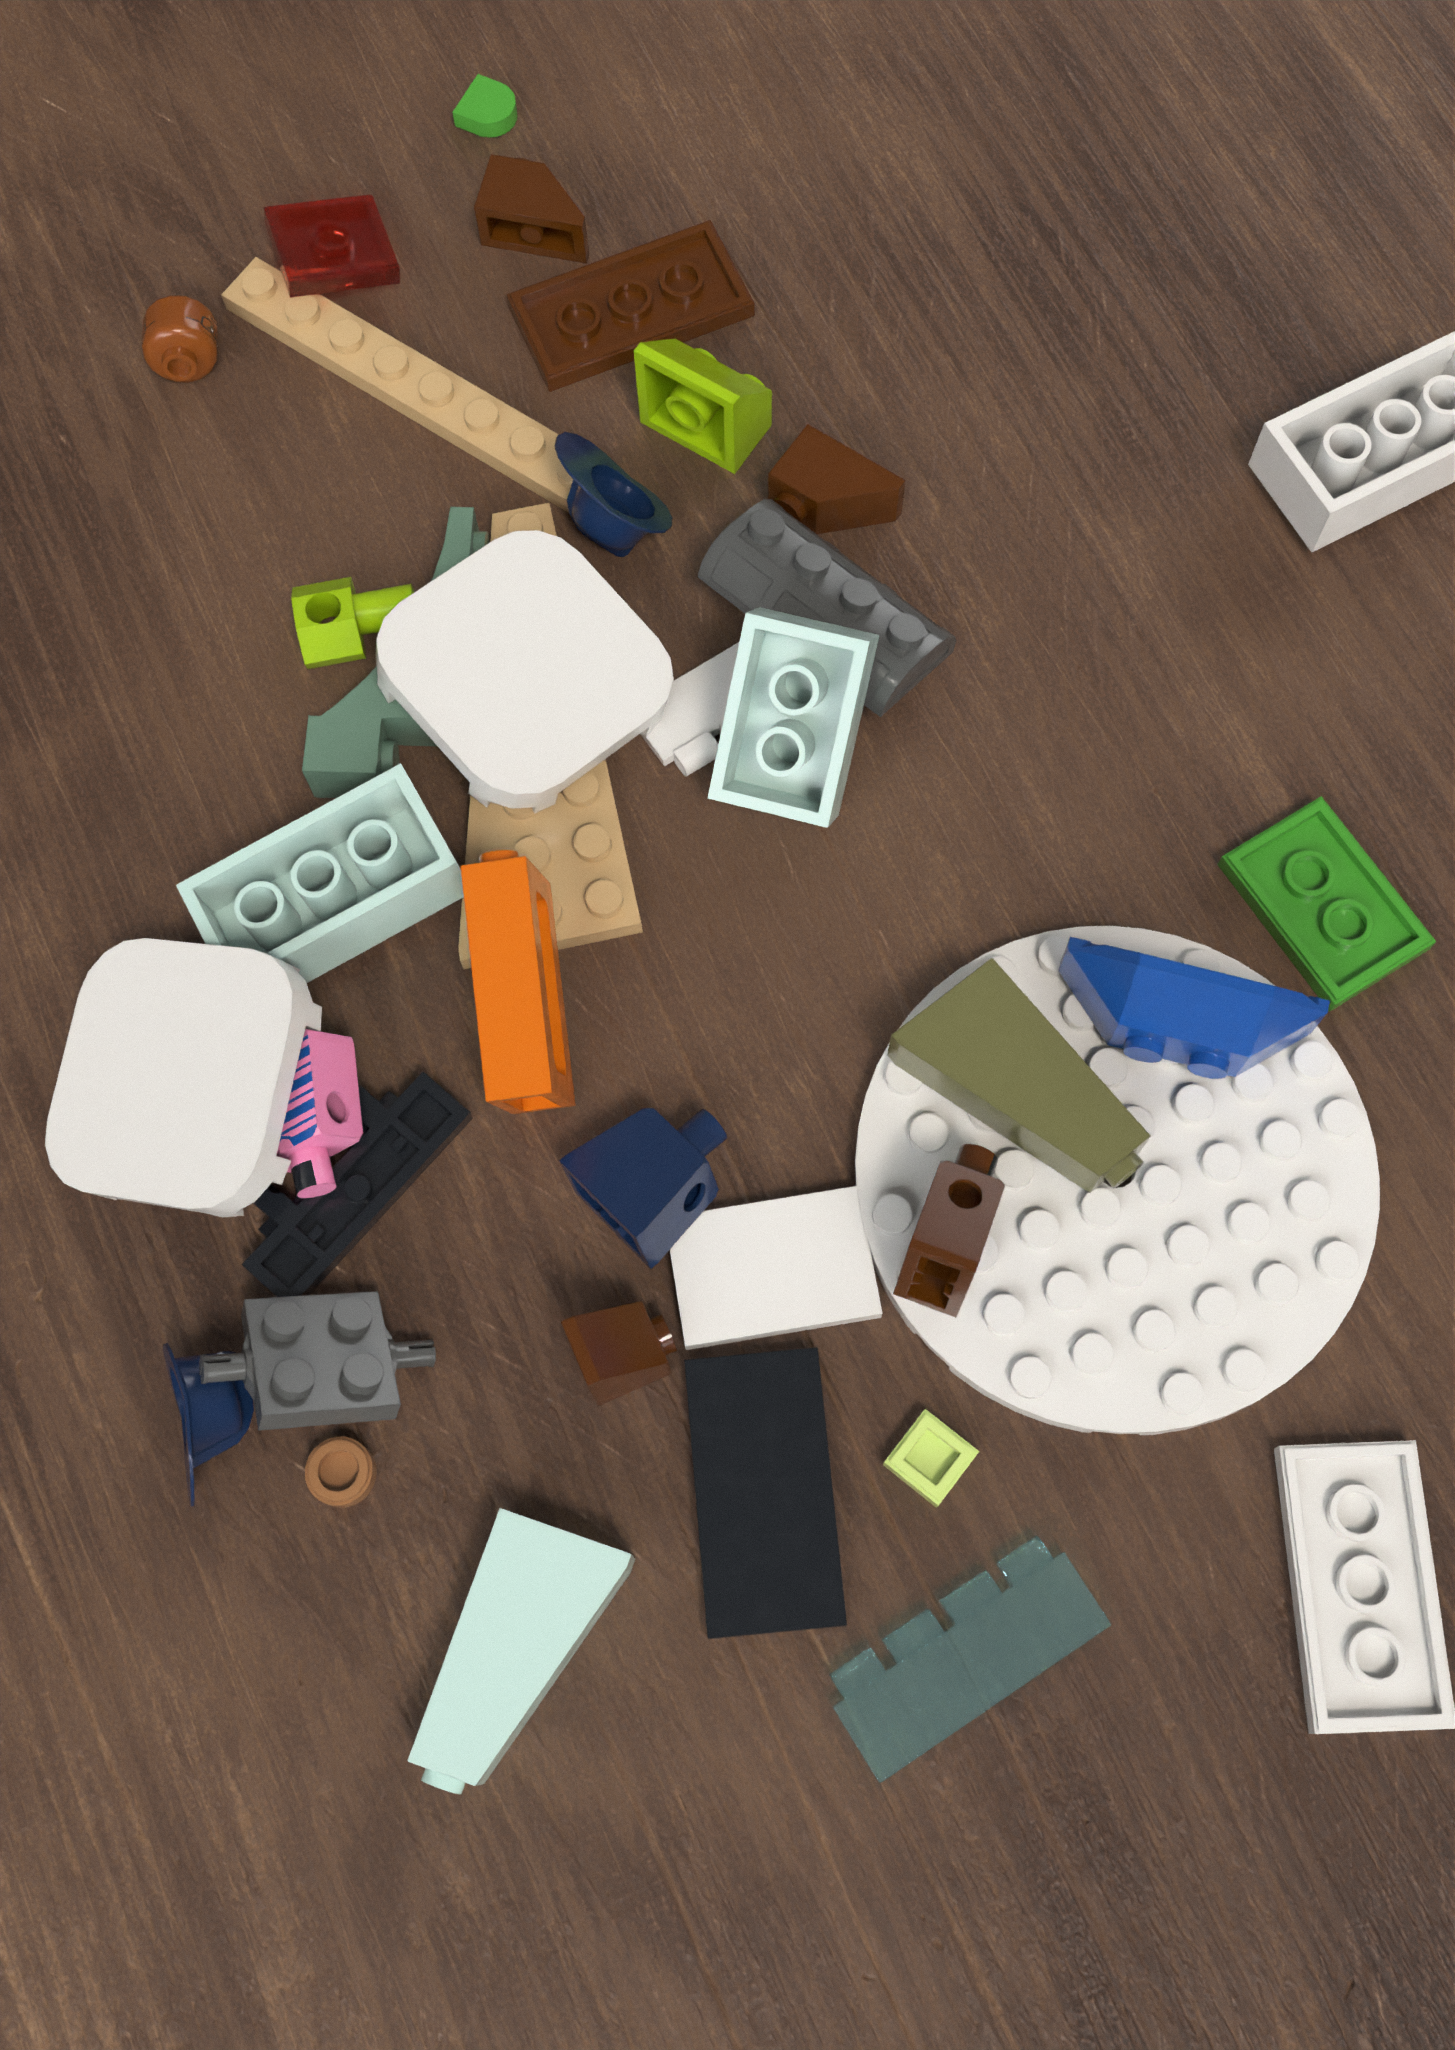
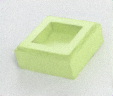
[883,1409,980,1508]

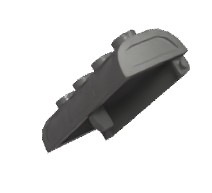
[697,499,956,717]

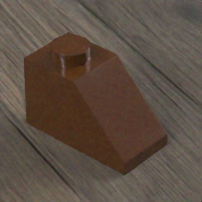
[474,154,589,264]
[768,424,906,534]
[561,1301,677,1406]

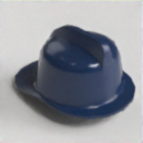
[554,432,673,557]
[163,1343,254,1507]

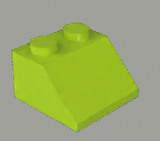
[634,338,772,474]

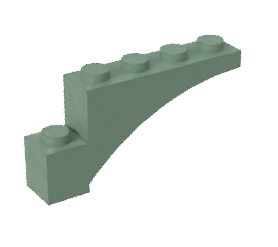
[302,507,489,798]

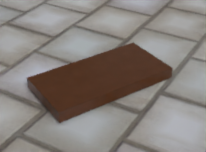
[506,220,755,392]

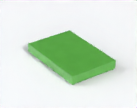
[1218,796,1436,1012]

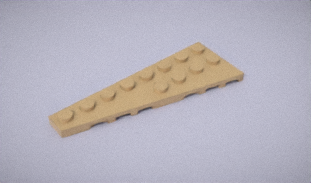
[458,503,643,969]

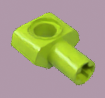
[291,577,414,669]

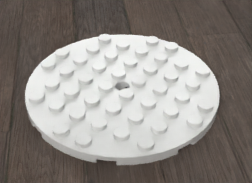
[855,926,1380,1435]

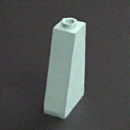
[408,1508,635,1795]

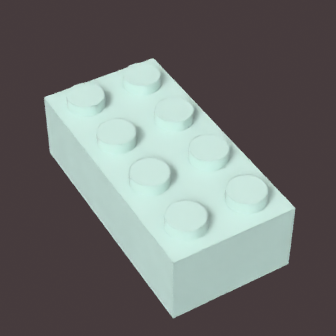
[176,763,464,983]

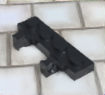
[241,1072,473,1297]

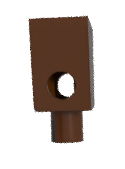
[893,1144,1005,1318]

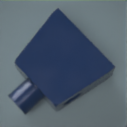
[559,1108,727,1269]

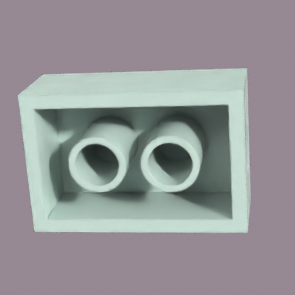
[708,607,879,828]

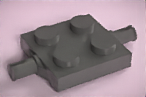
[199,1291,436,1431]

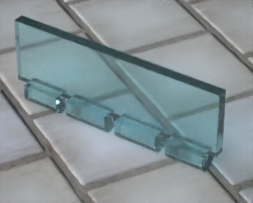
[829,1536,1111,1783]

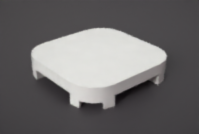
[375,530,674,814]
[45,938,322,1217]

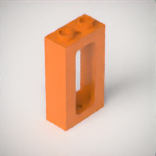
[461,850,576,1114]

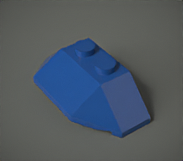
[1058,937,1330,1079]

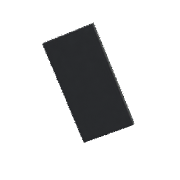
[684,1347,847,1640]

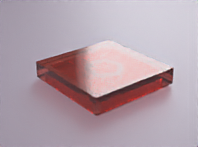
[263,194,400,298]

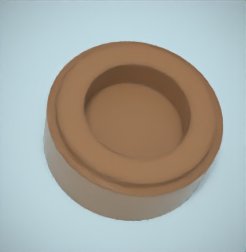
[305,1436,377,1508]

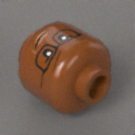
[142,295,218,383]

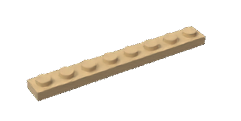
[221,257,573,513]

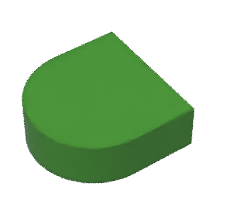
[452,74,518,137]

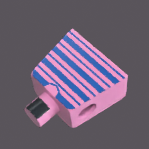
[276,1029,363,1198]

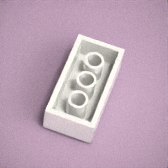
[1248,331,1455,552]

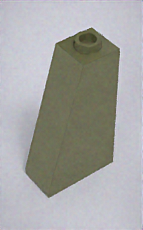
[887,958,1151,1193]

